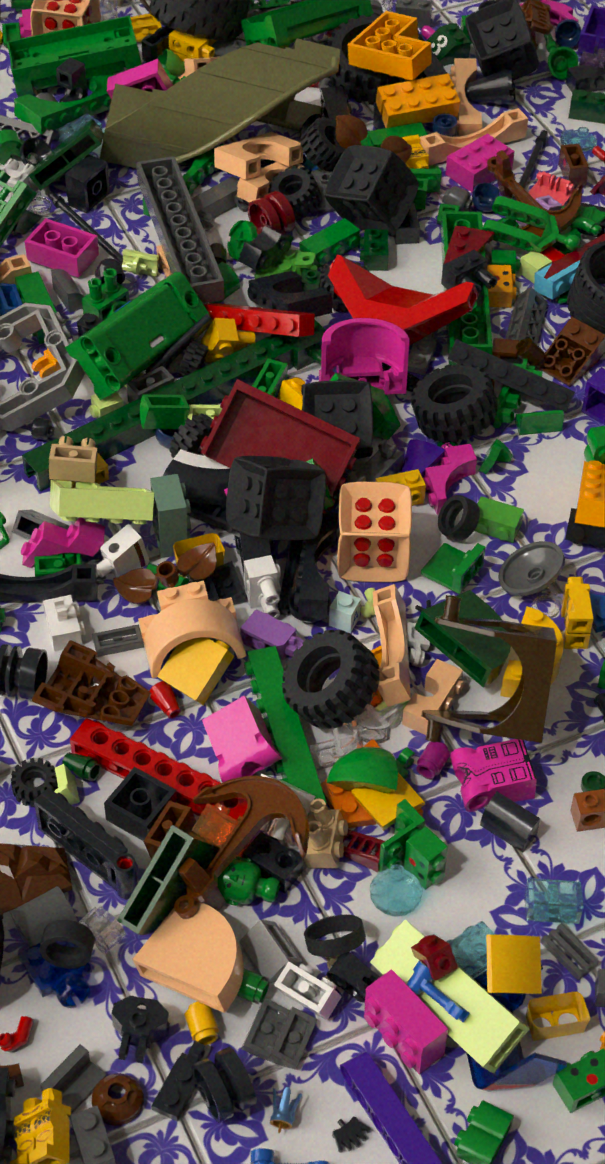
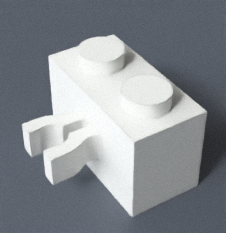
[43,595,85,651]

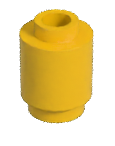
[184,1002,219,1046]

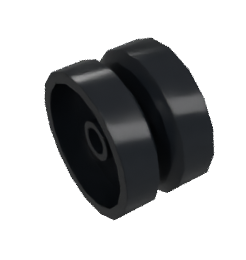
[192,1046,257,1123]

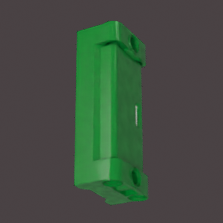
[241,0,374,49]
[7,15,142,97]
[65,272,210,400]

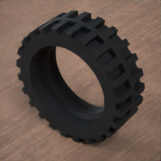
[328,14,423,105]

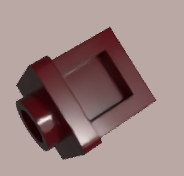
[411,934,458,980]

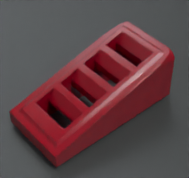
[342,829,385,873]

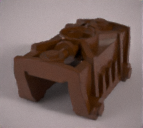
[521,0,553,50]

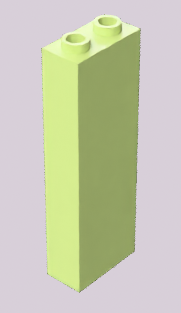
[370,920,530,1074]

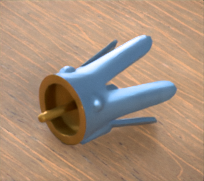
[270,1087,302,1133]

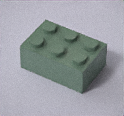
[150,474,191,558]

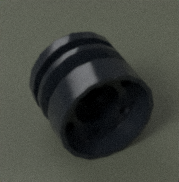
[0,644,48,700]

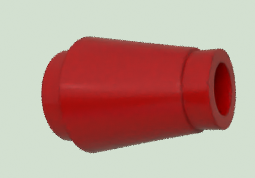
[149,681,181,719]

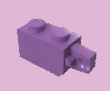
[240,609,304,660]

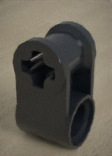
[326,952,380,1003]

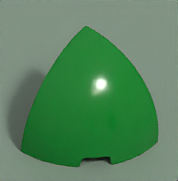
[326,747,398,793]

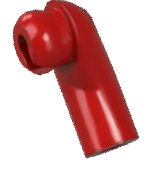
[0,1016,34,1052]

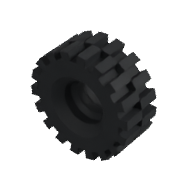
[170,414,213,458]

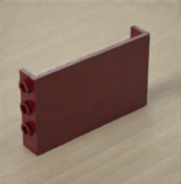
[200,379,361,514]

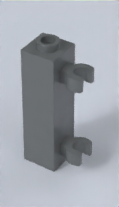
[192,176,248,230]
[338,439,404,505]

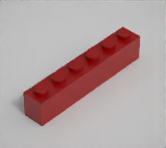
[203,303,315,337]

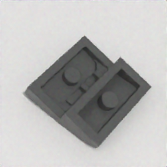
[241,998,317,1069]

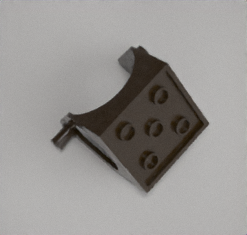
[421,595,557,743]

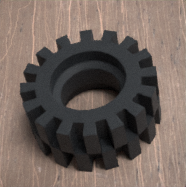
[177,340,209,377]
[11,758,58,807]

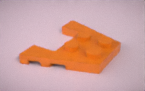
[321,739,423,828]

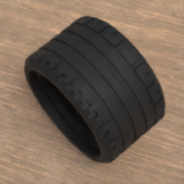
[567,241,605,335]

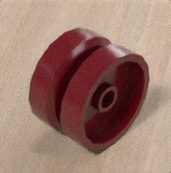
[248,191,295,235]

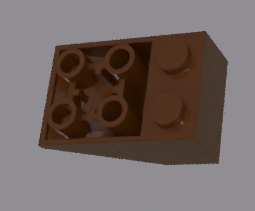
[538,317,605,387]

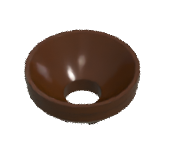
[92,1073,144,1126]

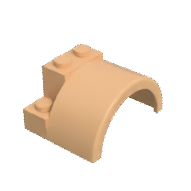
[138,581,247,678]

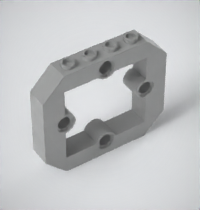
[0,303,85,431]

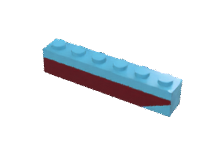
[534,233,605,299]

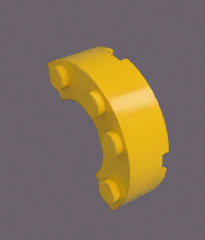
[500,606,564,698]

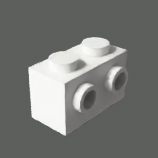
[274,961,342,1020]

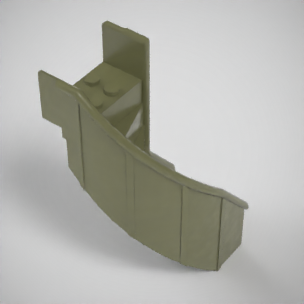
[100,38,340,168]

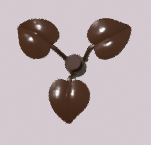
[336,115,412,163]
[113,543,217,604]

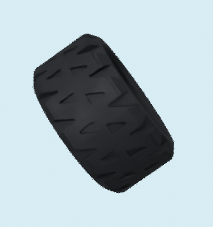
[150,0,251,40]

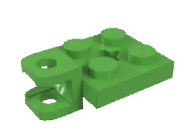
[254,249,318,279]

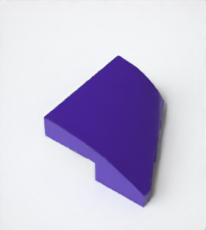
[401,439,445,478]

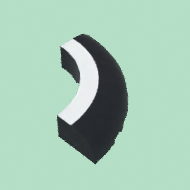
[163,449,231,508]

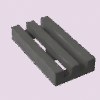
[92,624,144,657]
[541,923,599,980]

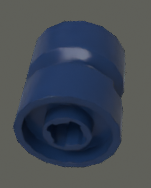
[432,114,457,137]

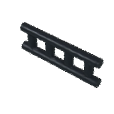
[145,314,213,373]

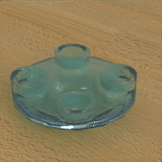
[560,127,597,151]
[370,865,423,916]

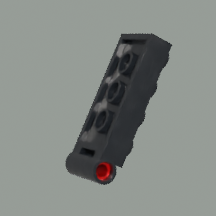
[34,788,138,900]

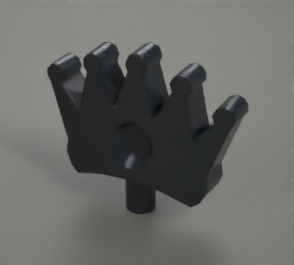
[332,1117,370,1153]

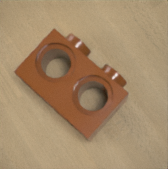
[570,789,605,832]

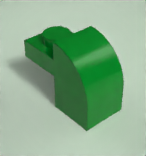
[0,129,31,165]

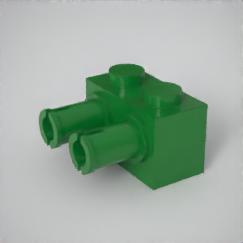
[82,268,130,321]

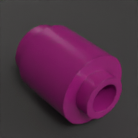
[416,741,450,779]

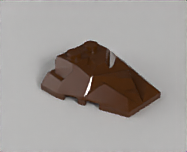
[32,640,150,726]
[0,843,72,919]

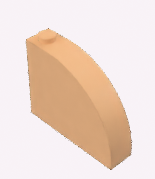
[132,902,244,1013]

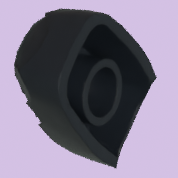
[94,258,125,285]

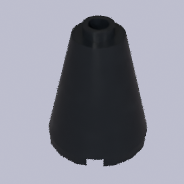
[465,68,516,106]

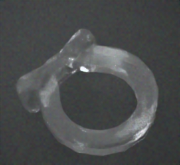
[28,190,52,215]
[532,588,564,619]

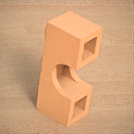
[402,659,464,735]

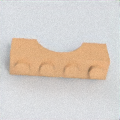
[237,162,304,203]

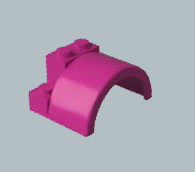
[319,318,409,395]

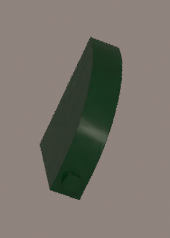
[28,118,104,191]
[414,590,511,688]
[116,825,221,935]

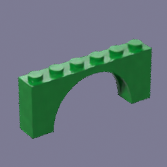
[14,74,114,134]

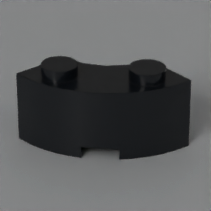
[238,226,294,270]

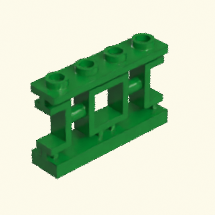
[0,169,37,247]

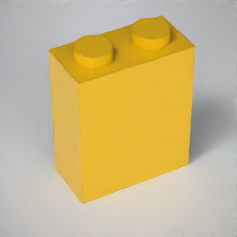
[157,637,234,706]

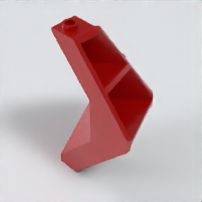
[328,254,479,346]

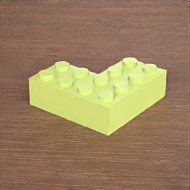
[49,480,154,524]

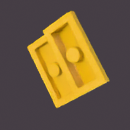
[130,13,162,42]
[351,773,425,831]
[486,935,542,994]

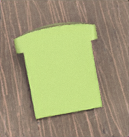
[54,764,80,805]

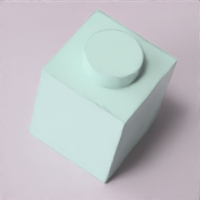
[329,591,361,633]

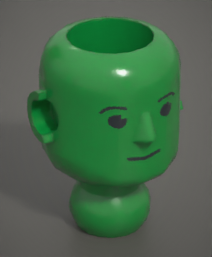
[217,856,280,906]

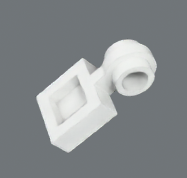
[407,622,430,666]

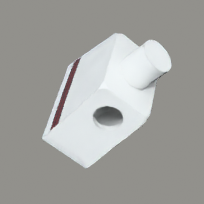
[97,524,150,578]

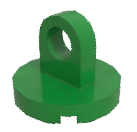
[227,220,258,260]

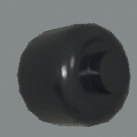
[31,418,55,440]

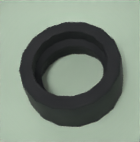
[438,495,480,541]
[39,919,95,969]

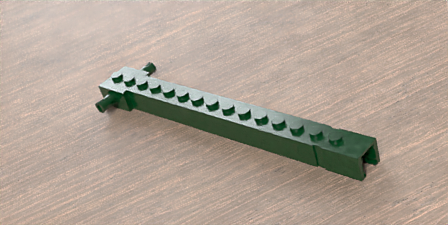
[22,320,326,492]

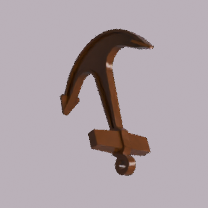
[487,150,583,242]
[174,776,309,919]

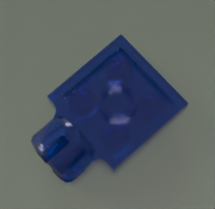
[18,941,92,1008]

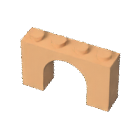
[215,132,303,180]

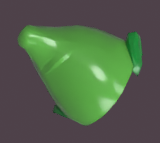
[158,49,185,77]

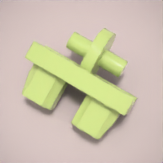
[122,249,159,277]

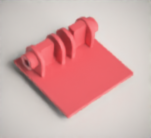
[528,171,575,206]

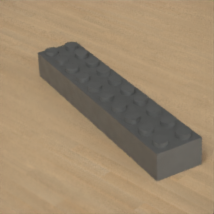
[136,156,224,304]

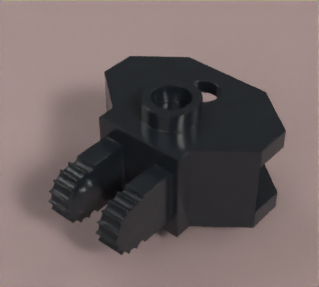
[111,996,170,1063]

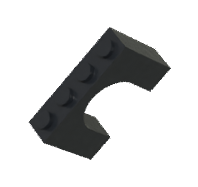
[247,270,333,317]

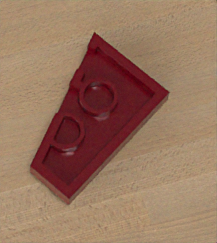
[443,225,495,265]

